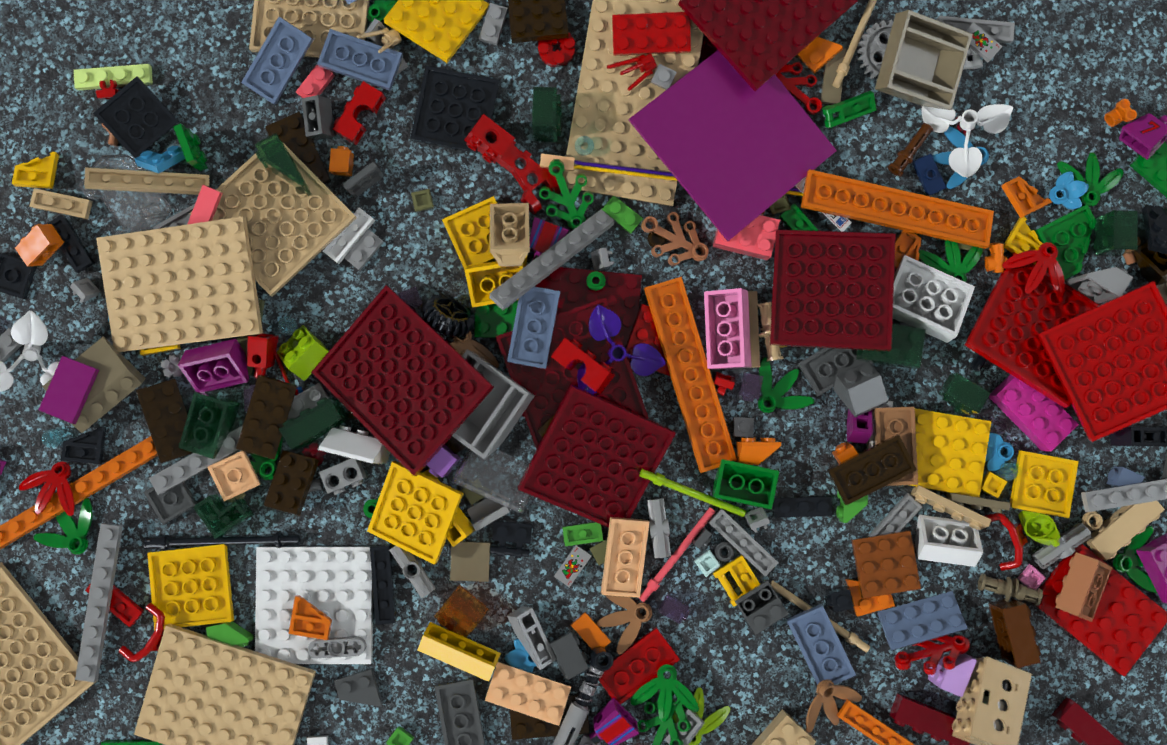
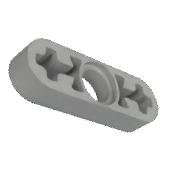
[308,637,366,659]

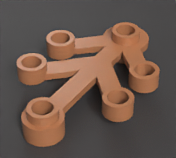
[641,212,709,266]

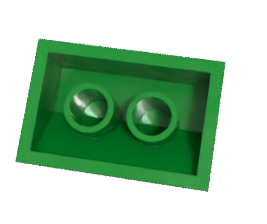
[712,459,779,510]

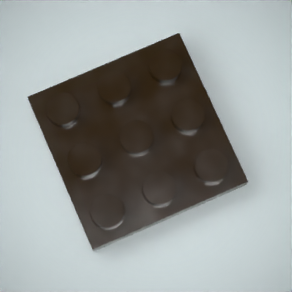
[508,0,569,43]

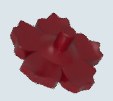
[302,443,326,466]

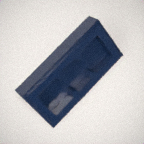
[912,154,946,196]

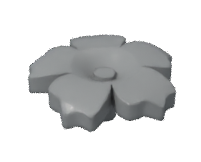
[160,355,182,378]

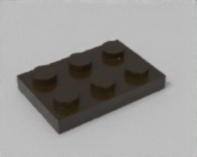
[263,450,319,516]

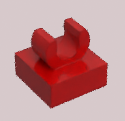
[96,80,120,100]
[714,372,735,396]

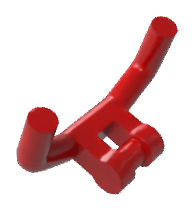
[985,513,1028,571]
[119,603,165,662]

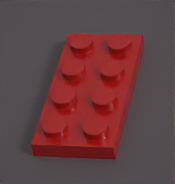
[612,12,691,56]
[598,627,680,704]

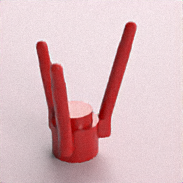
[607,53,657,91]

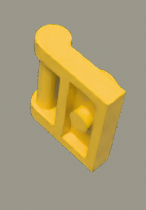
[712,555,760,607]

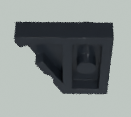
[61,427,106,464]

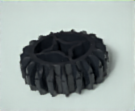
[422,295,475,338]

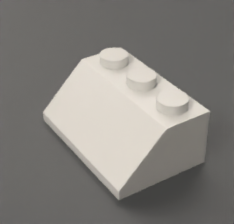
[318,425,390,464]
[915,515,983,567]

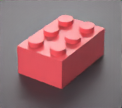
[712,215,780,260]

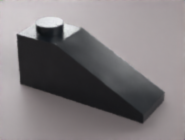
[1109,426,1167,446]

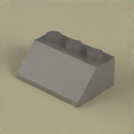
[1065,267,1133,303]

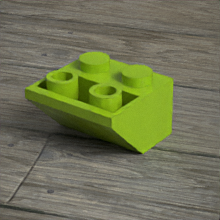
[277,325,329,381]

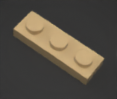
[29,188,93,220]

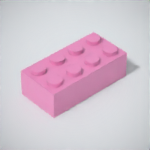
[704,288,752,370]

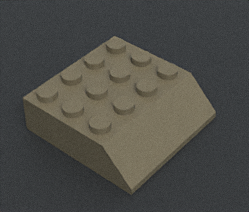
[875,10,973,110]

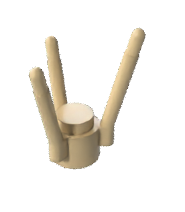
[357,27,401,53]

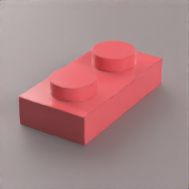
[296,64,335,98]

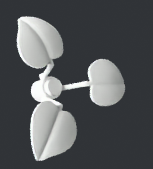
[921,104,1013,178]
[0,310,59,392]

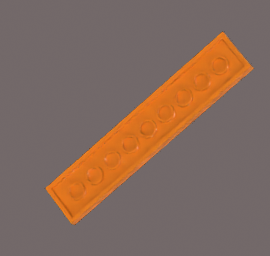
[801,169,994,249]
[644,277,737,473]

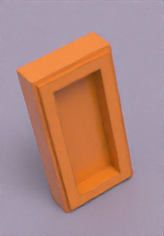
[571,612,611,650]

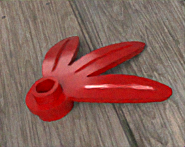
[1002,242,1065,297]
[19,461,75,516]

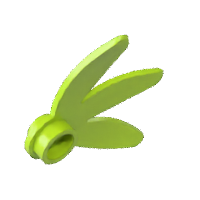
[673,688,731,745]

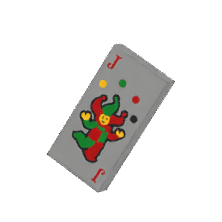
[966,22,1002,63]
[554,545,592,588]

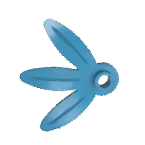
[932,126,989,189]

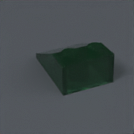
[255,133,312,196]
[179,392,240,459]

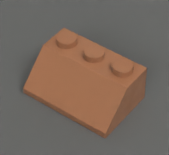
[1055,552,1112,622]

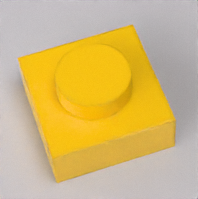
[981,472,1007,498]

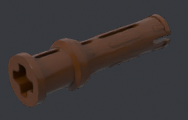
[888,123,933,177]

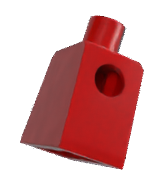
[247,333,279,378]

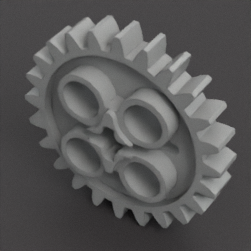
[857,20,893,79]

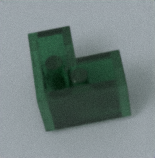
[938,373,991,415]
[193,494,254,539]

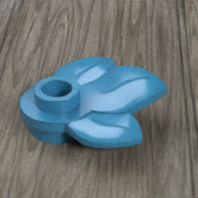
[1049,171,1089,210]
[985,433,1014,471]
[504,639,536,673]

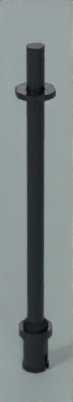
[143,531,300,550]

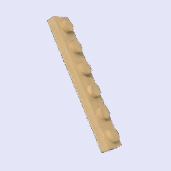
[84,167,209,195]

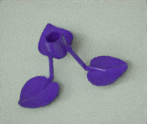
[577,305,665,394]

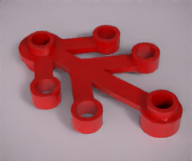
[775,62,822,115]
[895,635,970,675]

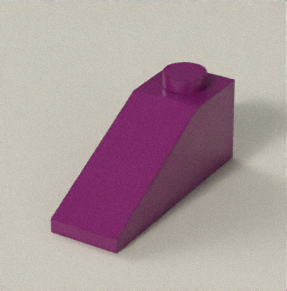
[847,409,873,444]

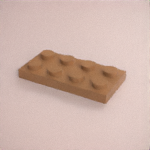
[873,407,918,486]

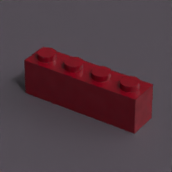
[889,693,970,745]
[1052,697,1123,745]

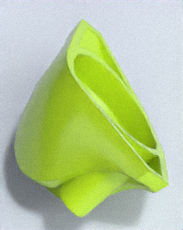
[1018,510,1061,547]

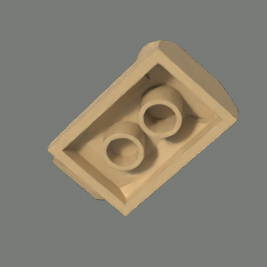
[490,203,530,267]

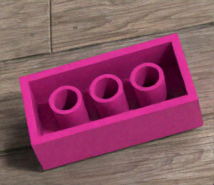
[988,374,1079,452]

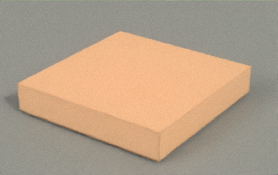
[207,451,261,502]

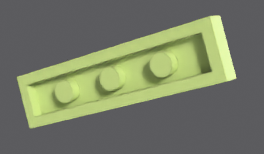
[74,64,153,90]

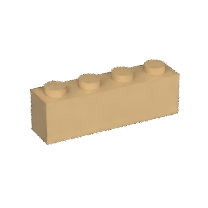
[1084,501,1165,560]

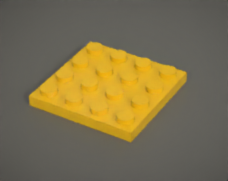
[384,0,489,63]
[910,408,992,498]
[367,461,464,565]
[147,544,234,630]

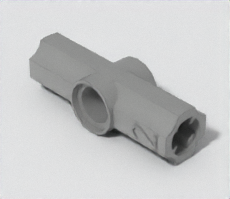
[647,498,671,558]
[1032,523,1092,569]
[389,545,436,598]

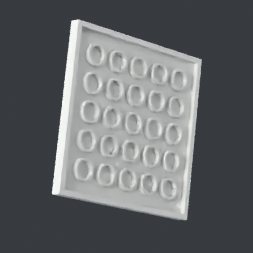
[255,546,373,664]

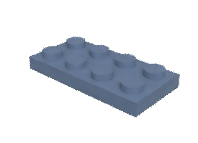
[241,17,314,104]
[317,29,403,91]
[507,287,560,369]
[877,591,968,651]
[786,604,856,685]

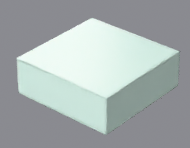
[694,550,721,577]

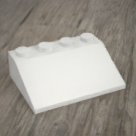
[893,255,975,343]

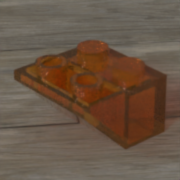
[434,585,489,637]

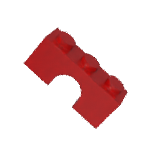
[333,81,386,146]
[551,338,615,394]

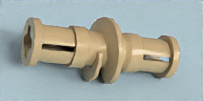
[757,302,784,362]

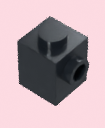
[825,586,853,612]

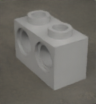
[319,458,367,495]

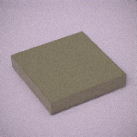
[450,541,491,582]

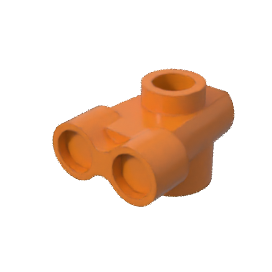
[1104,99,1137,127]
[984,242,1007,273]

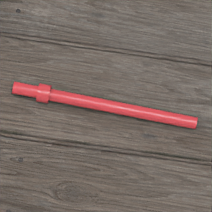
[639,507,716,602]

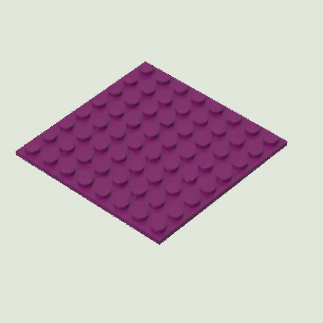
[629,50,837,241]

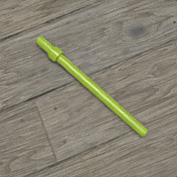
[640,469,746,517]

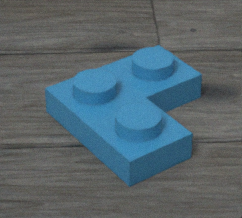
[134,145,185,174]

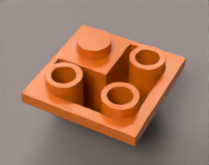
[736,438,781,465]

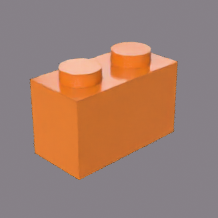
[15,224,64,267]

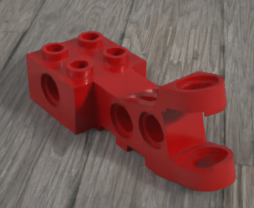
[464,114,561,214]

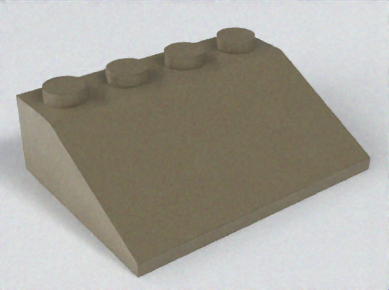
[42,336,146,433]

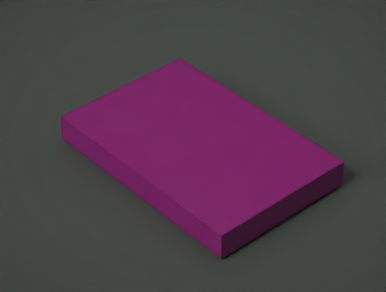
[38,356,99,424]

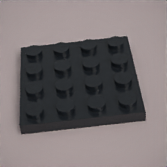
[410,66,500,155]

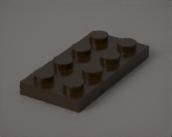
[265,112,331,184]
[236,374,297,460]
[136,379,200,464]
[827,434,917,506]
[510,693,589,740]

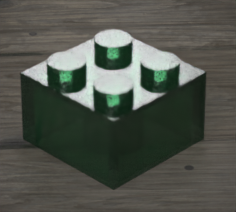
[1094,210,1138,256]

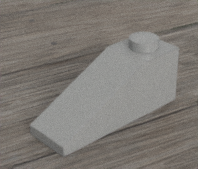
[507,606,556,670]

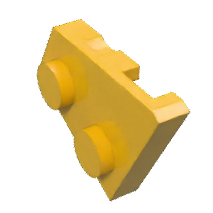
[1004,217,1043,265]

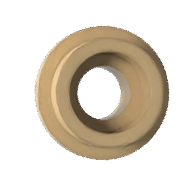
[1082,511,1103,531]

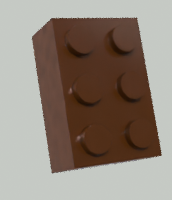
[988,598,1041,668]

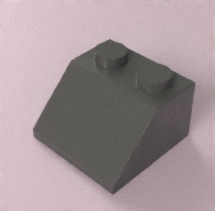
[833,362,888,417]

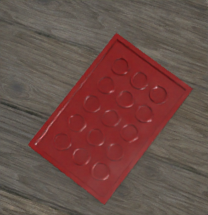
[1031,544,1167,677]

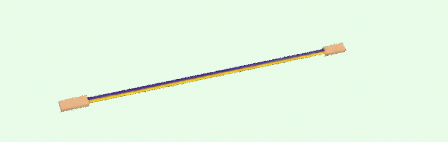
[540,154,803,196]

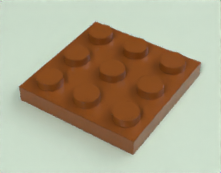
[851,530,921,598]

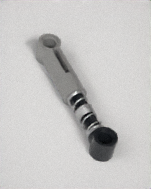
[553,646,613,745]

